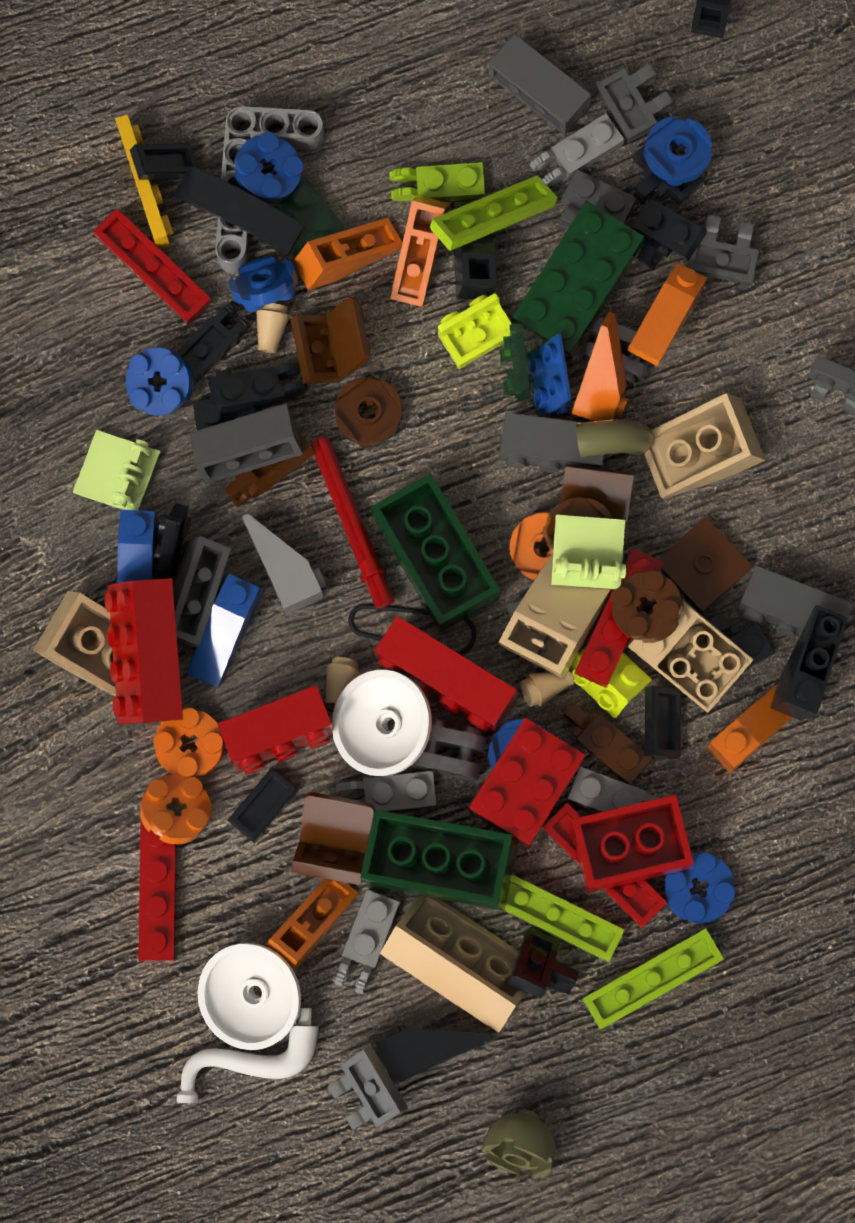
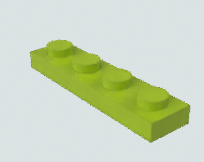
[430,175,558,251]
[505,874,625,963]
[582,929,724,1030]

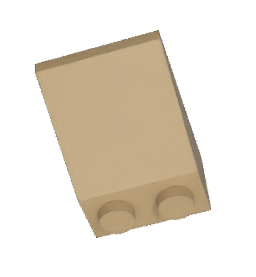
[644,393,765,499]
[33,591,116,697]

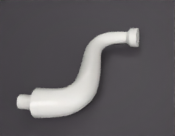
[176,1008,319,1103]

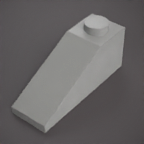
[242,514,326,615]

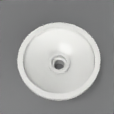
[332,670,432,776]
[198,943,301,1050]

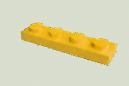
[115,114,173,250]

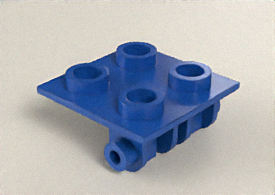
[528,333,571,418]

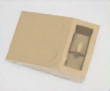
[499,555,611,679]
[627,600,753,713]

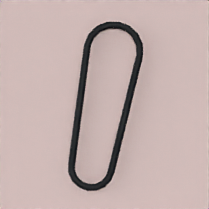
[348,604,477,655]

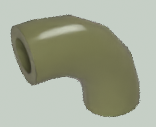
[576,419,653,458]

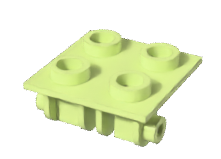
[73,430,160,510]
[551,515,626,590]

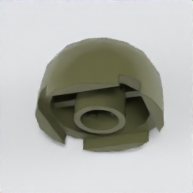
[481,1110,556,1177]

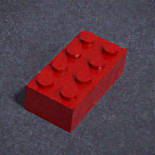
[105,578,183,724]
[374,616,518,734]

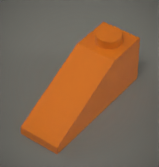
[390,195,450,307]
[293,218,402,290]
[627,262,707,366]
[572,312,628,421]
[707,684,793,774]
[266,879,359,972]

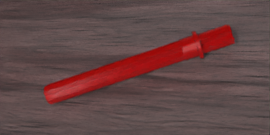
[311,437,395,609]

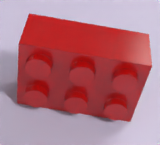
[217,685,333,775]
[469,718,586,849]
[570,795,694,893]

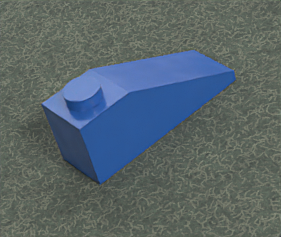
[117,510,159,583]
[187,574,263,688]

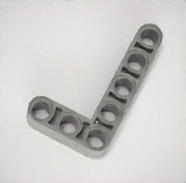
[215,106,324,274]

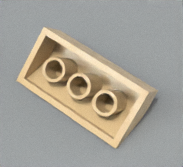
[380,895,526,1033]

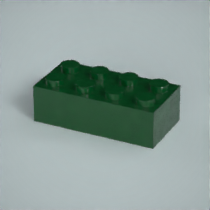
[513,200,645,356]
[371,473,500,633]
[360,810,518,911]

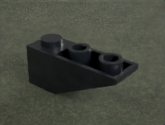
[452,202,497,299]
[770,605,848,721]

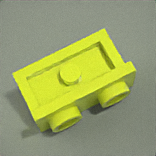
[438,293,517,369]
[570,647,652,718]

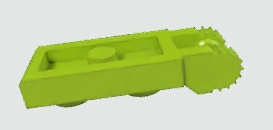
[389,162,485,202]

